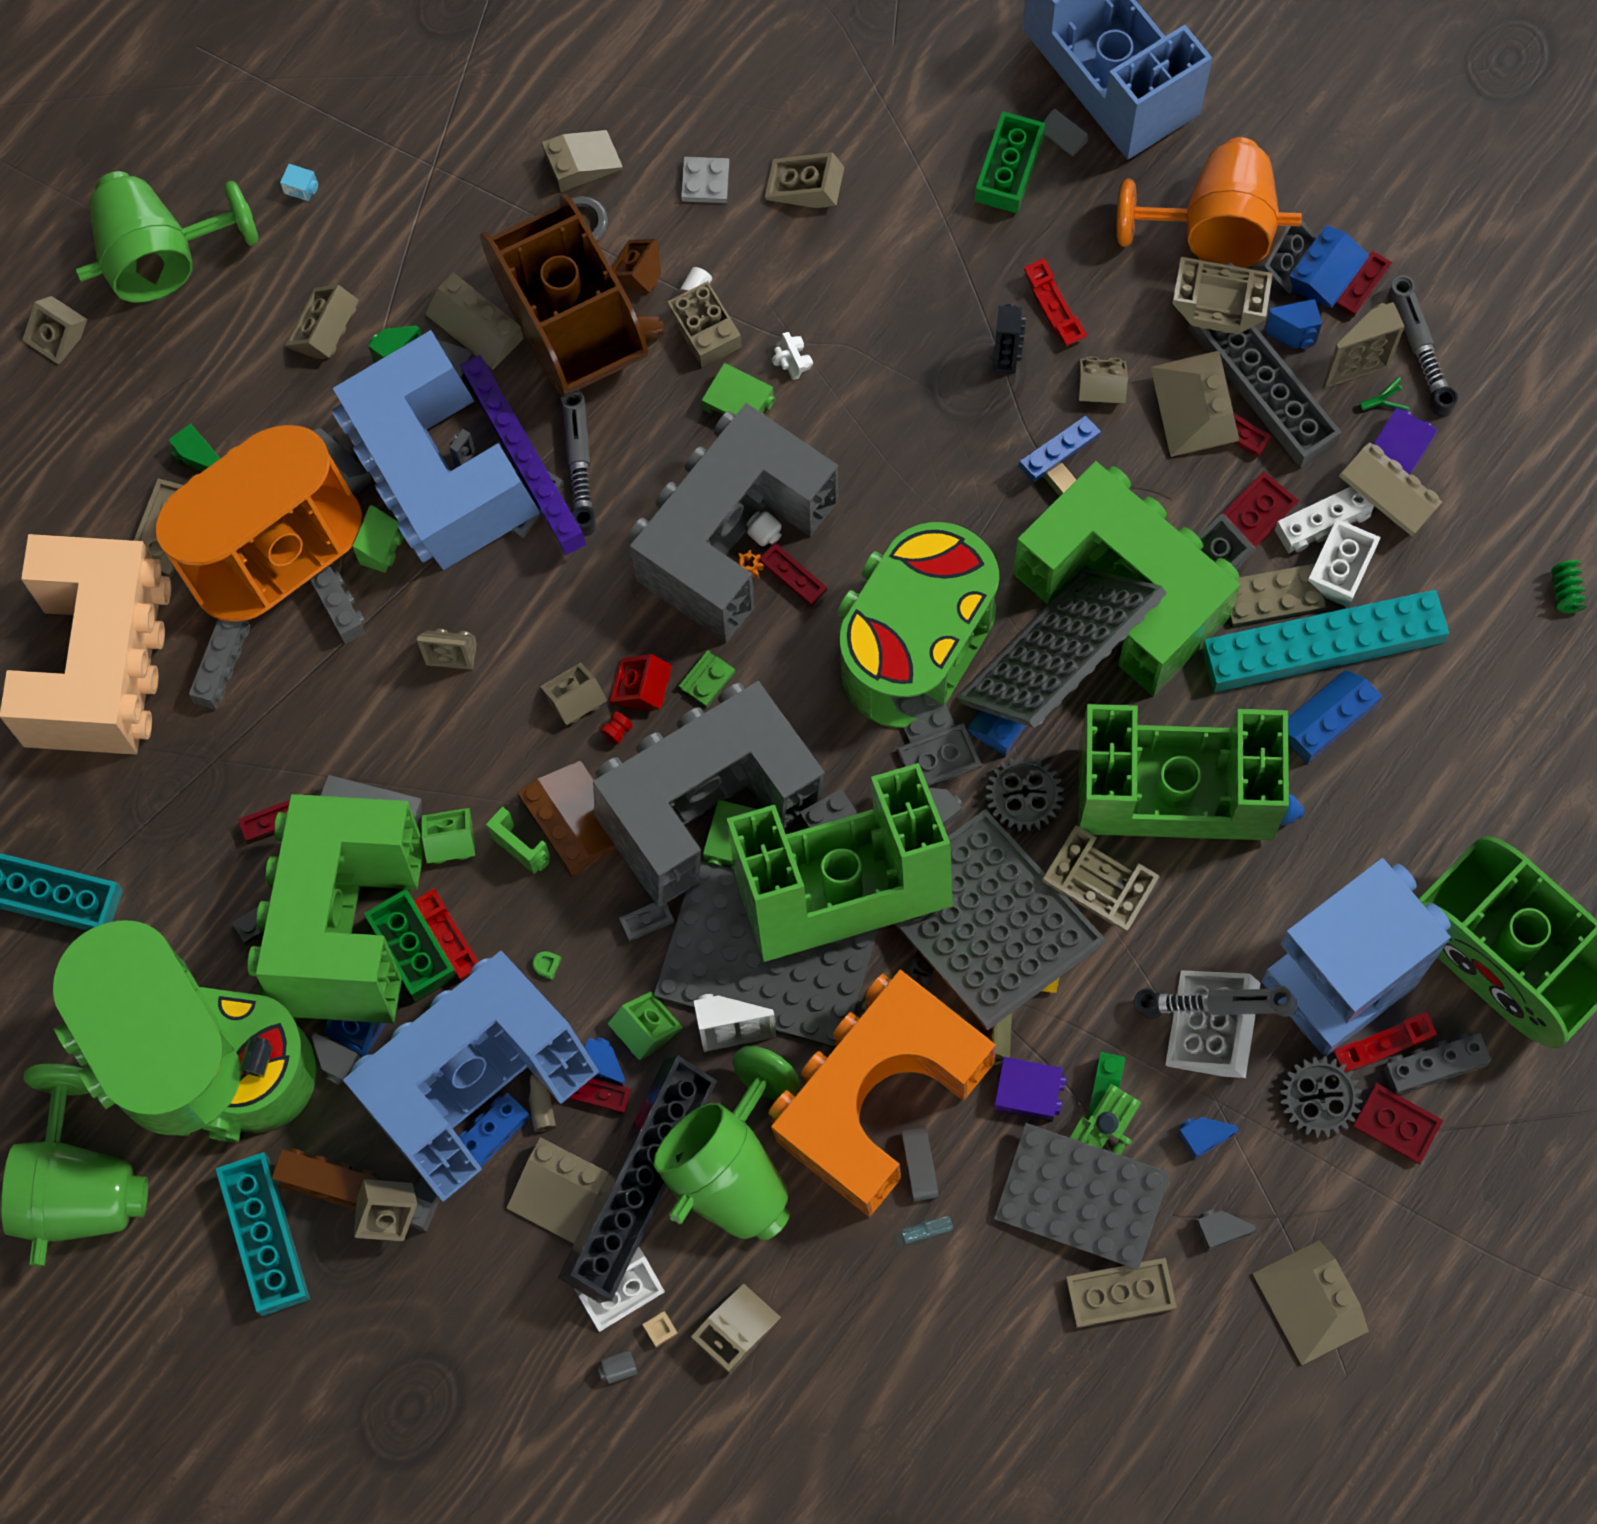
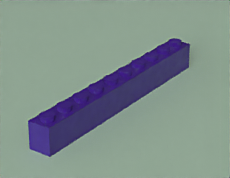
[460,354,586,556]

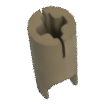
[528,1074,556,1132]

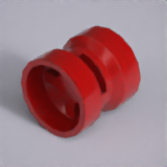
[600,711,634,745]

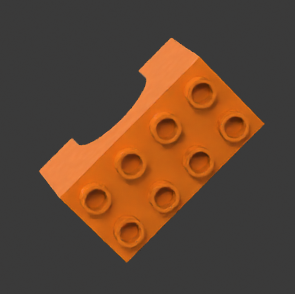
[768,970,996,1218]

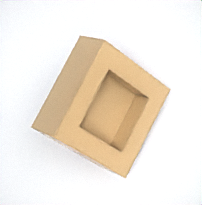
[643,1311,678,1347]

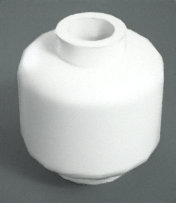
[746,511,782,546]

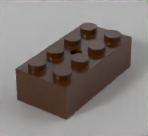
[272,1148,380,1210]

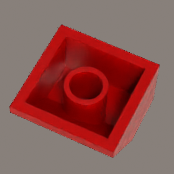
[609,654,672,711]

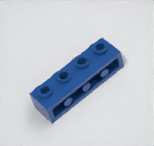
[458,1093,531,1189]

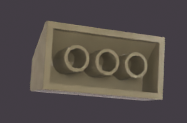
[425,272,524,370]
[1339,442,1442,536]

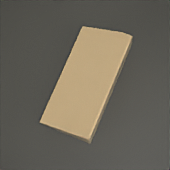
[1043,463,1076,496]

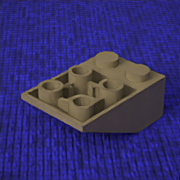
[667,281,742,368]
[691,1283,781,1375]

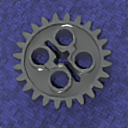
[985,756,1064,834]
[1280,1056,1362,1138]

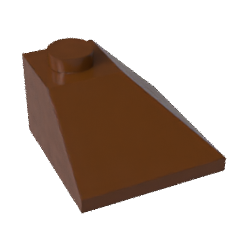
[611,239,661,293]

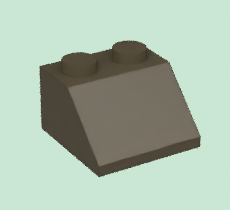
[22,296,87,364]
[540,662,607,725]
[354,1179,417,1241]

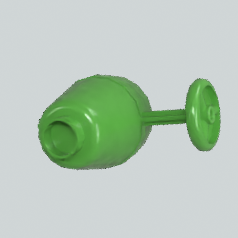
[76,171,259,302]
[654,1046,800,1240]
[1,1064,148,1267]

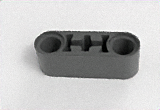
[901,1126,939,1202]

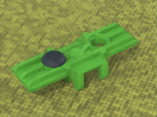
[1070,1084,1142,1155]

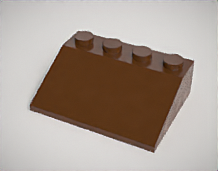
[517,761,616,877]

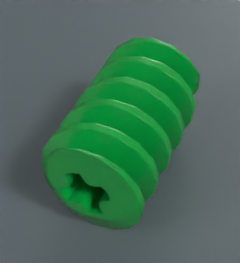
[1551,560,1587,613]

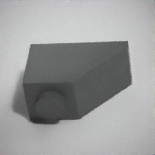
[929,788,963,828]
[312,1033,360,1085]
[409,1177,440,1232]
[1195,1209,1257,1252]

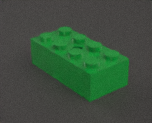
[975,111,1046,214]
[364,889,458,1002]

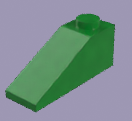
[168,423,221,472]
[1087,1052,1125,1120]

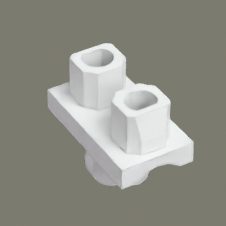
[772,332,813,380]

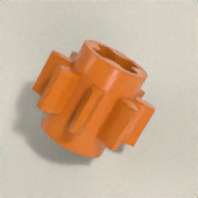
[736,550,764,579]

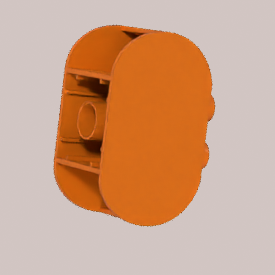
[156,425,363,622]

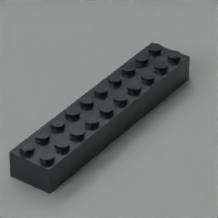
[557,1055,717,1303]

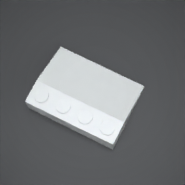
[1166,970,1260,1078]
[694,994,776,1052]

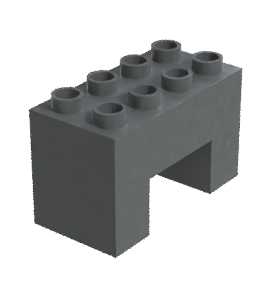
[627,403,839,643]
[593,681,825,908]

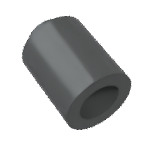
[598,1350,638,1384]

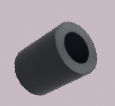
[239,1037,273,1078]

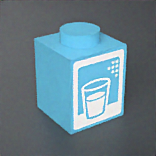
[280,164,318,201]

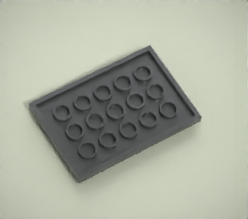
[994,1123,1171,1269]

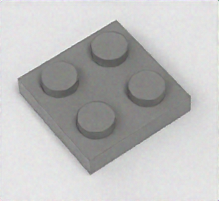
[682,157,730,203]

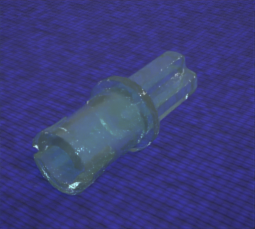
[902,1216,953,1244]

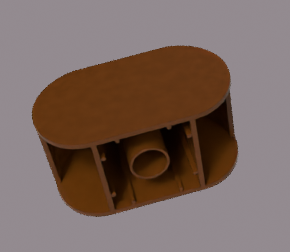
[480,194,648,397]

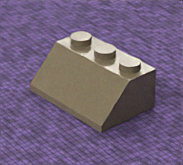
[285,285,359,359]

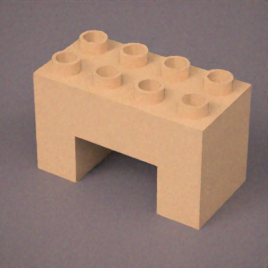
[0,534,171,754]

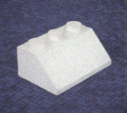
[1308,519,1381,608]
[574,1246,665,1332]

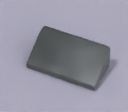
[1043,108,1088,157]

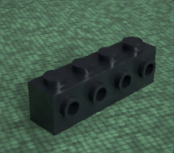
[992,304,1026,373]

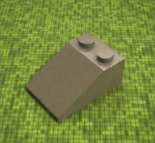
[542,130,623,192]
[765,152,844,208]
[417,629,477,670]

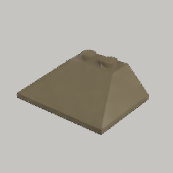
[1172,257,1273,334]
[1151,351,1240,457]
[1042,825,1160,933]
[1252,1240,1369,1366]

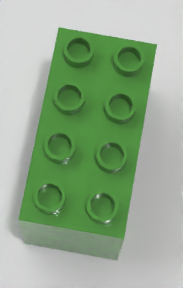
[1013,461,1241,697]
[1078,704,1289,840]
[727,763,953,962]
[248,794,424,1024]

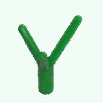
[1360,377,1410,411]

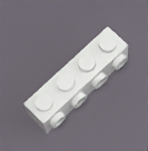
[1275,487,1374,554]

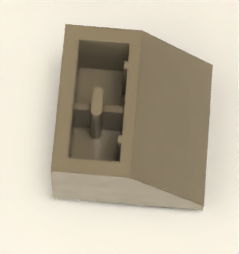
[1079,356,1128,403]

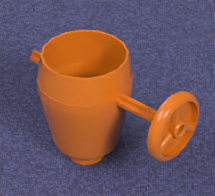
[1116,137,1302,268]

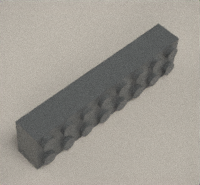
[1188,323,1342,468]

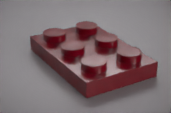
[1223,471,1299,548]
[1352,1083,1444,1165]

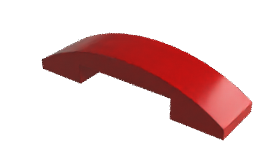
[1024,258,1087,347]
[413,889,478,980]
[1334,1011,1437,1073]

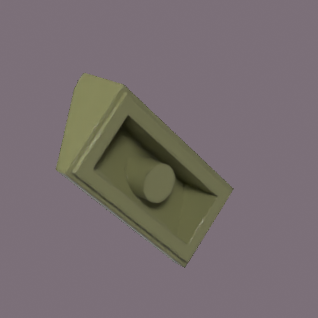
[991,1013,1012,1059]

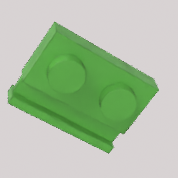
[679,650,736,709]

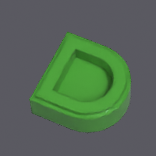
[533,951,562,980]

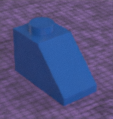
[585,1037,626,1087]
[1178,1117,1239,1160]

